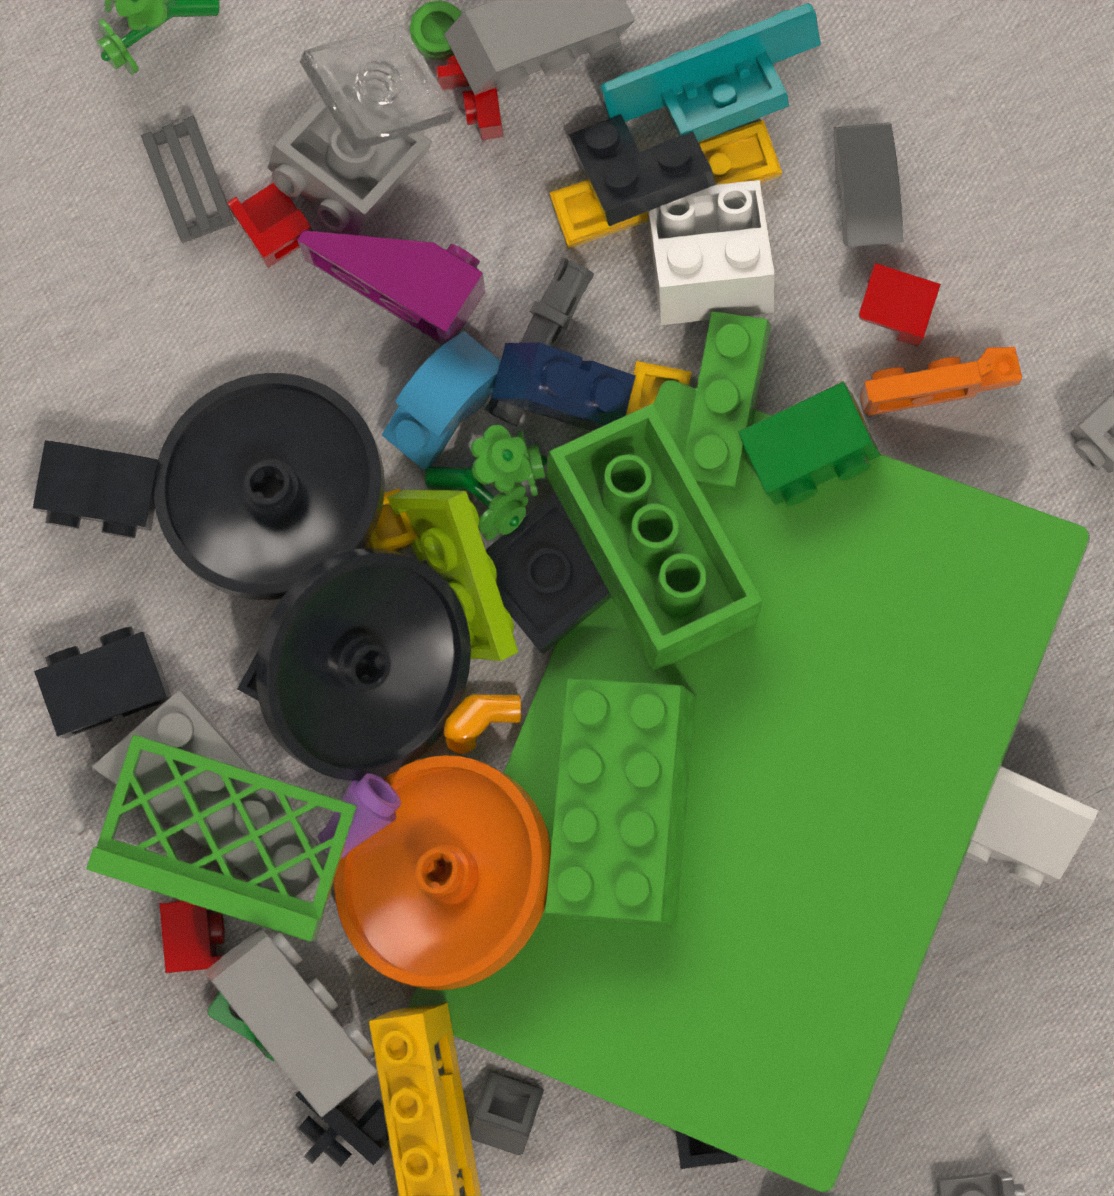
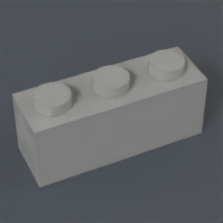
[444,0,635,95]
[205,927,377,1118]

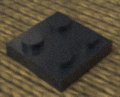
[486,492,612,654]

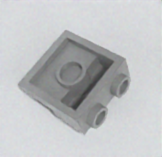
[267,73,432,235]

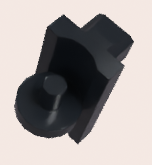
[295,1091,389,1167]

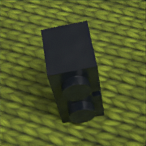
[34,626,171,739]

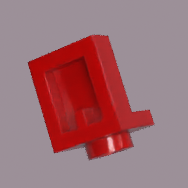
[436,56,504,140]

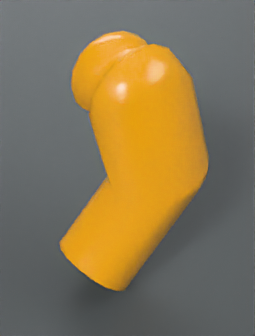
[443,694,521,754]

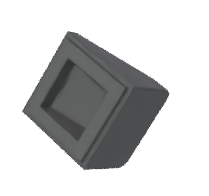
[470,1071,544,1155]

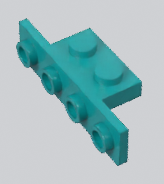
[600,3,821,142]

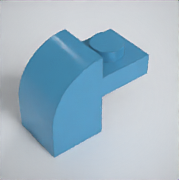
[382,331,501,471]

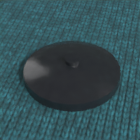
[154,373,385,600]
[256,548,471,781]

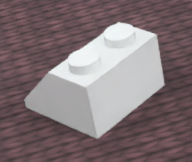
[966,766,1098,888]

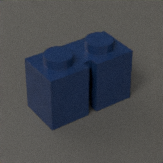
[491,342,636,430]

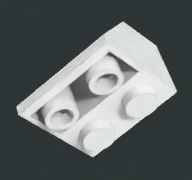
[648,180,775,325]

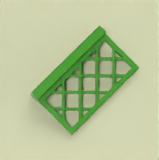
[86,734,358,942]

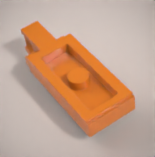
[860,347,1022,416]

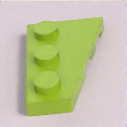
[387,489,519,661]

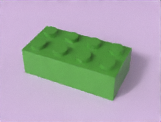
[547,403,763,673]
[545,679,696,928]

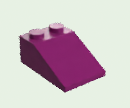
[297,230,485,345]

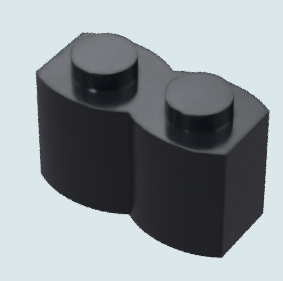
[33,440,159,539]

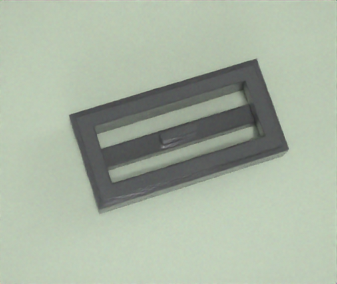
[141,115,235,244]

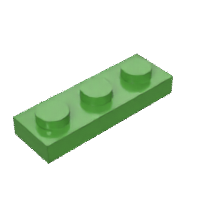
[683,311,771,491]

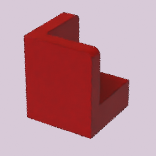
[227,182,313,268]
[858,263,941,347]

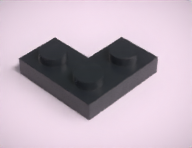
[568,114,716,226]

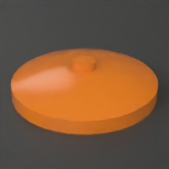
[334,755,551,990]

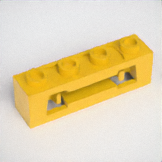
[369,1002,481,1196]

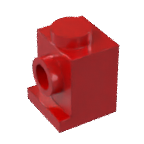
[159,898,225,973]

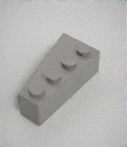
[92,690,328,898]

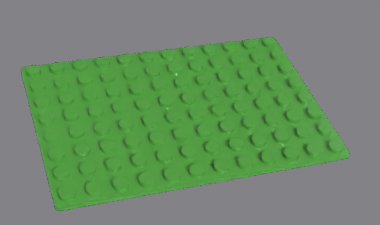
[409,380,1090,1192]

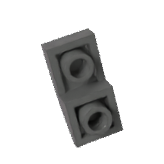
[833,122,904,247]

